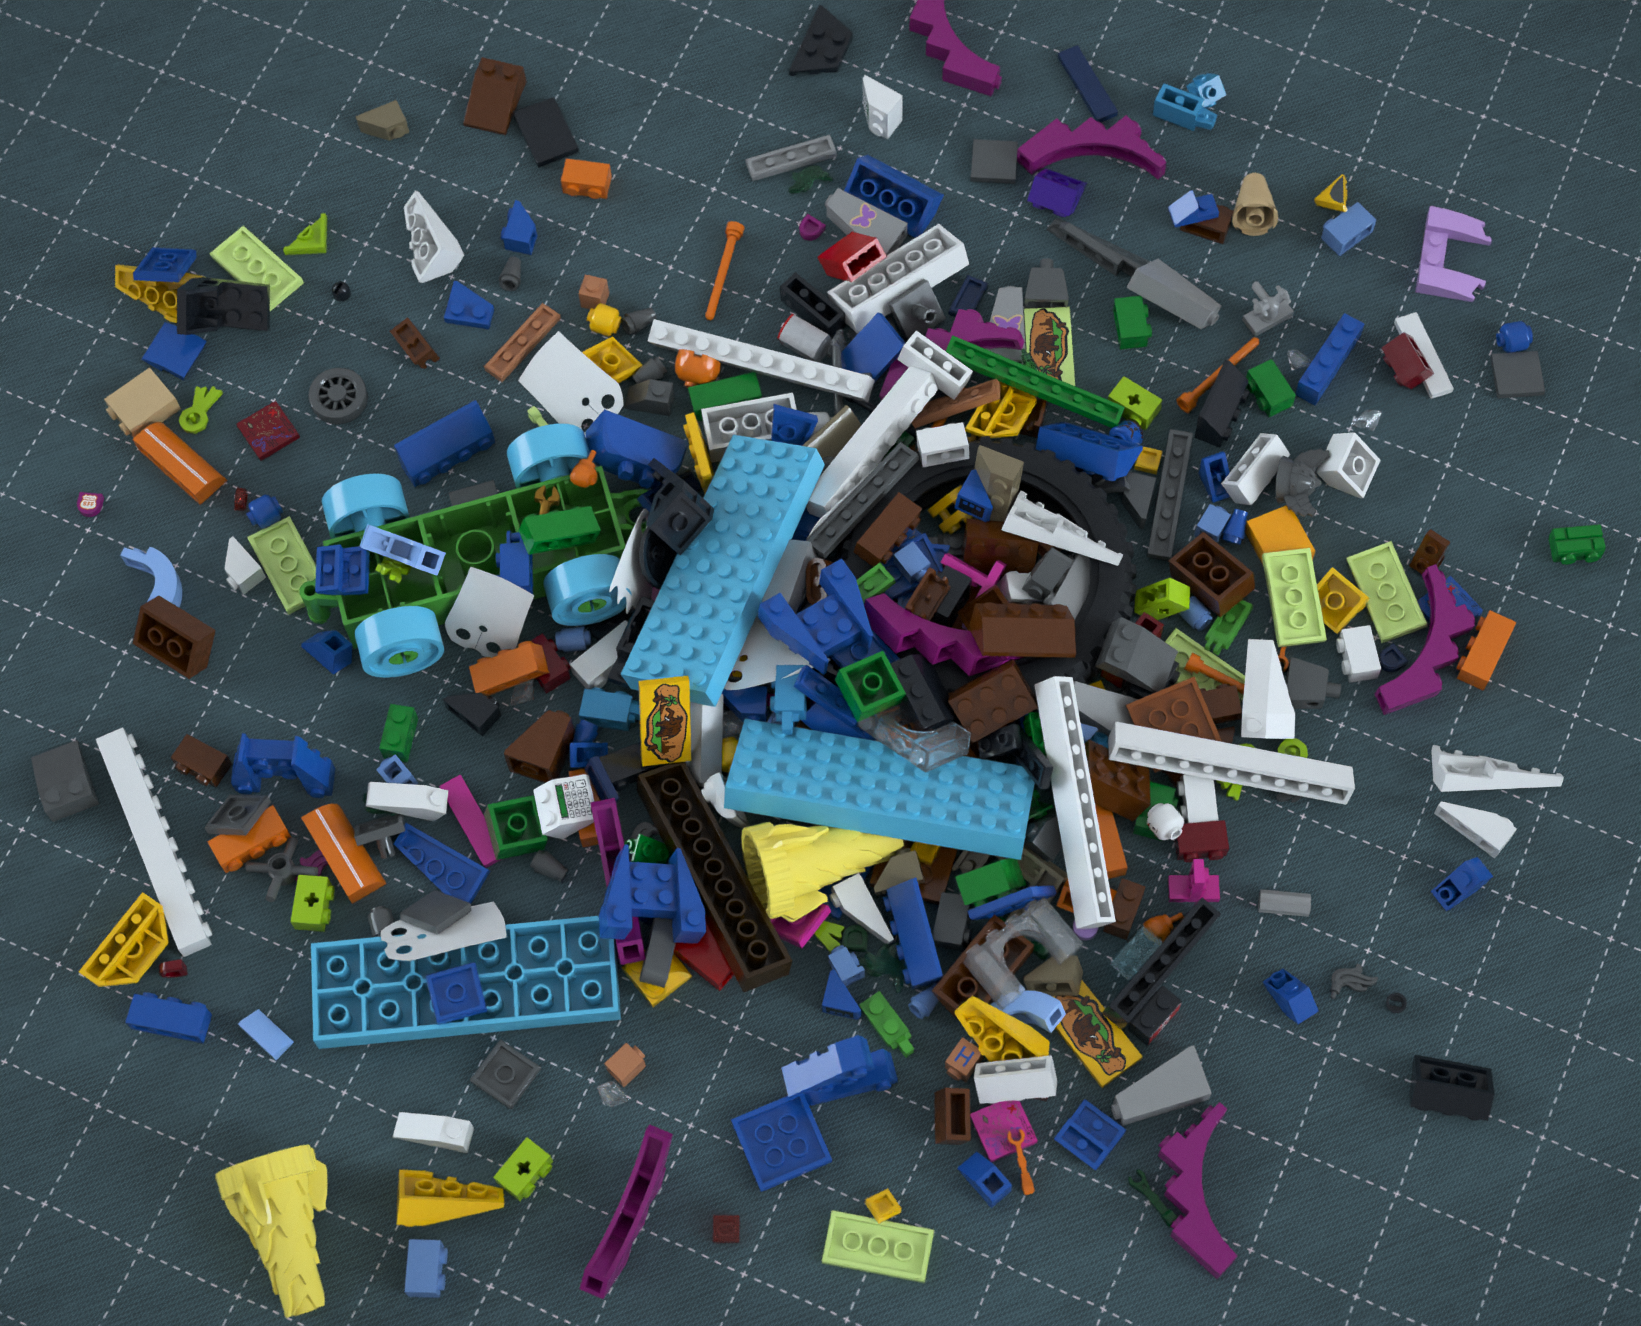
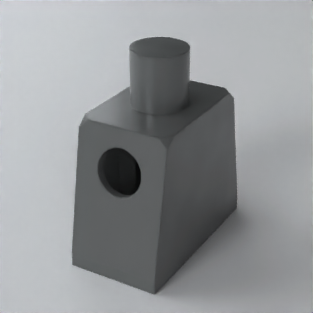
[1024,258,1069,309]
[1286,657,1341,709]

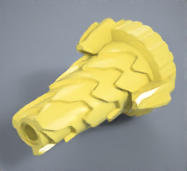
[741,822,904,922]
[215,1145,327,1318]

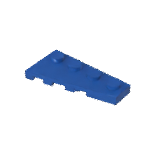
[394,823,491,903]

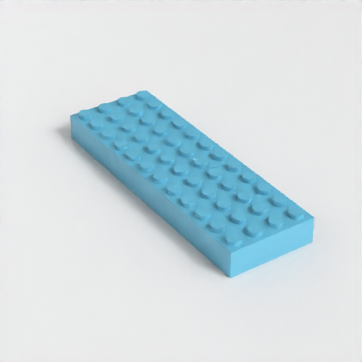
[621,435,825,707]
[724,719,1035,860]
[311,916,621,1049]

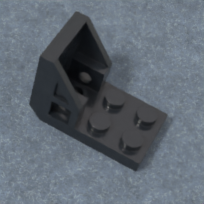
[177,277,270,335]
[646,458,714,555]

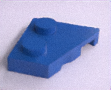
[444,281,494,329]

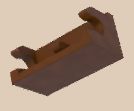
[390,317,440,369]
[1019,397,1048,438]
[905,567,951,621]

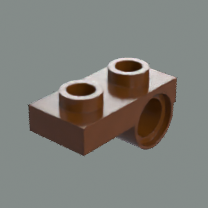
[1409,529,1450,574]

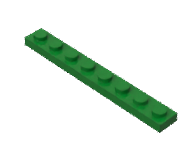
[946,335,1125,428]

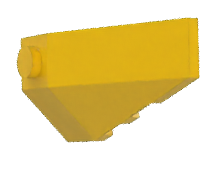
[115,264,204,323]
[955,996,1050,1062]
[396,1170,504,1227]

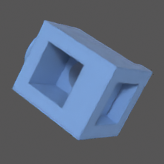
[376,754,418,785]
[828,945,865,986]

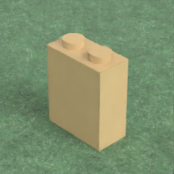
[104,368,181,438]

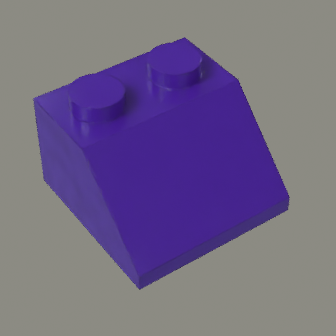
[1027,168,1087,217]

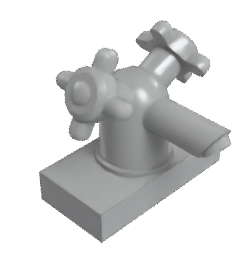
[1242,281,1294,337]

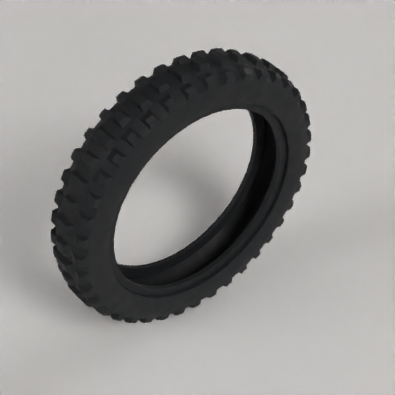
[835,436,1137,712]

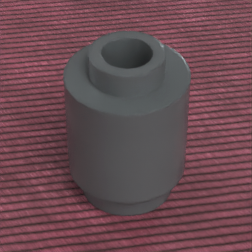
[367,906,397,937]

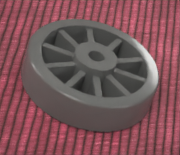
[308,368,368,424]

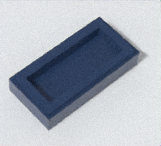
[948,275,988,317]
[585,756,619,803]

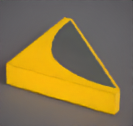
[1314,174,1347,212]

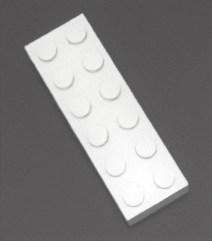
[827,224,969,333]

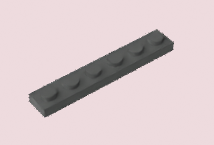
[1147,429,1193,561]
[807,442,919,558]

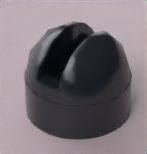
[332,281,351,301]
[1385,993,1407,1013]

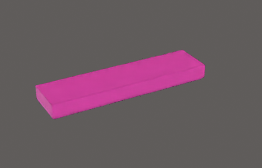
[439,775,502,868]

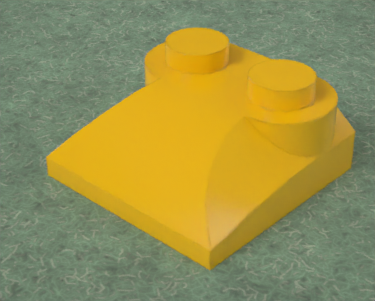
[582,336,643,384]
[1317,567,1370,634]
[621,949,692,1007]

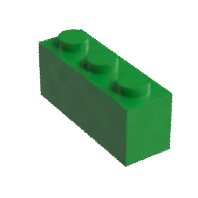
[688,372,762,422]
[518,506,601,555]

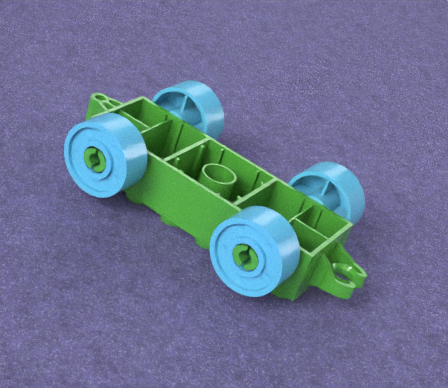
[299,424,648,678]

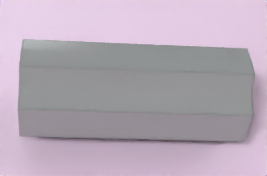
[1258,889,1311,917]

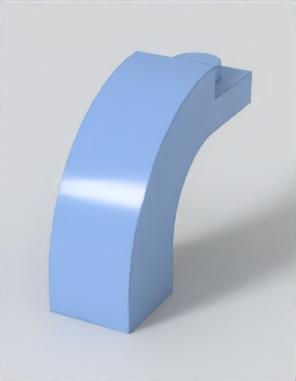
[359,524,446,576]
[120,547,182,607]
[990,991,1066,1033]

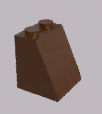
[504,710,575,783]

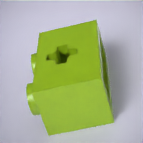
[1108,376,1162,430]
[1134,578,1190,620]
[290,875,335,932]
[493,1137,553,1202]

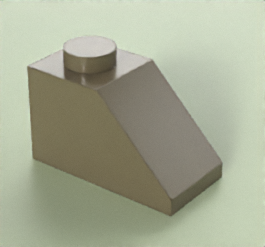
[355,100,410,141]
[874,848,925,896]
[1024,955,1083,996]

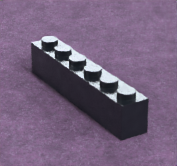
[1102,897,1221,1029]

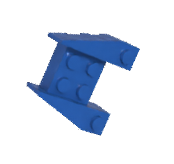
[758,559,873,675]
[231,734,336,798]
[599,845,706,944]
[781,1035,898,1106]

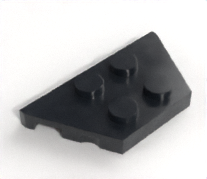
[789,5,853,76]

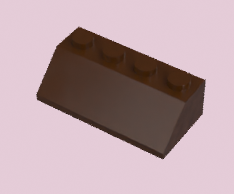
[969,602,1076,658]
[932,914,1034,1020]

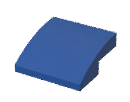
[142,322,207,380]
[315,544,370,595]
[1054,1099,1127,1171]

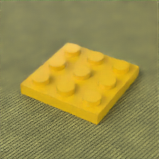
[683,413,714,494]

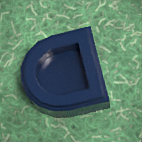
[1379,643,1408,672]

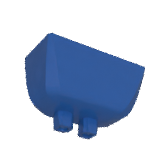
[585,409,689,489]

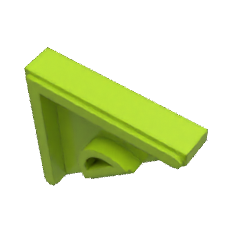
[283,213,327,255]

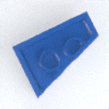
[771,404,818,446]

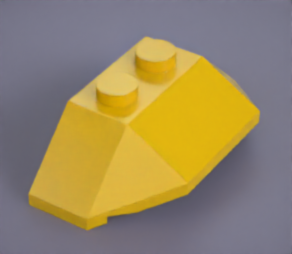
[965,381,1037,438]
[79,892,169,987]

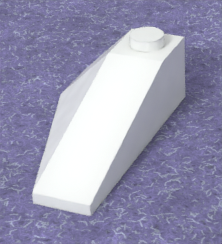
[404,191,464,283]
[1241,639,1295,739]

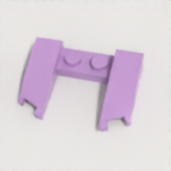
[1415,206,1492,302]

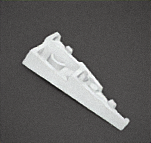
[1001,491,1123,566]
[1431,745,1564,792]

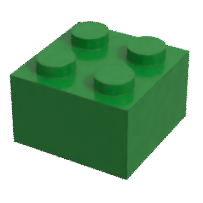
[835,651,906,722]
[484,795,548,860]
[955,858,1026,908]

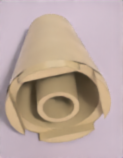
[1232,173,1278,236]

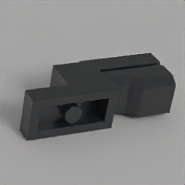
[608,597,655,689]

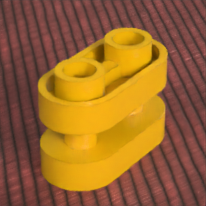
[927,485,974,535]

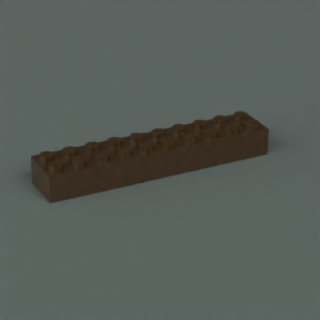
[636,762,792,992]

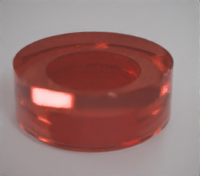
[234,487,248,511]

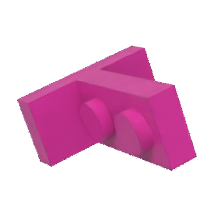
[941,553,1007,599]
[1168,859,1220,902]

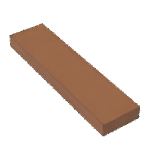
[484,303,561,382]
[911,379,1000,428]

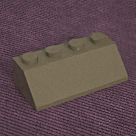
[802,405,861,458]
[972,445,1024,522]

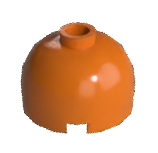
[675,349,722,388]

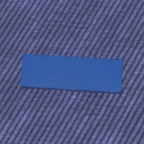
[794,665,857,728]

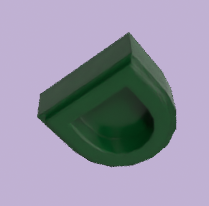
[842,925,868,952]

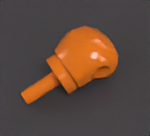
[570,450,598,488]
[1142,912,1183,944]

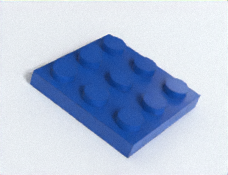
[731,1093,832,1192]

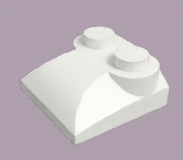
[702,772,749,828]

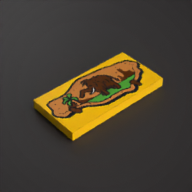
[639,676,691,766]
[1053,980,1143,1088]

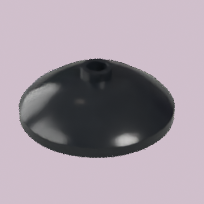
[639,526,677,589]

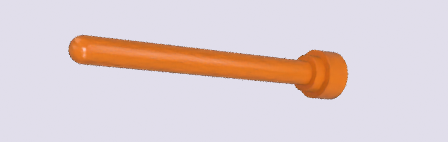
[705,221,745,321]
[1176,337,1260,413]
[1184,652,1244,695]

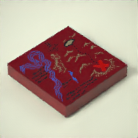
[236,401,300,461]

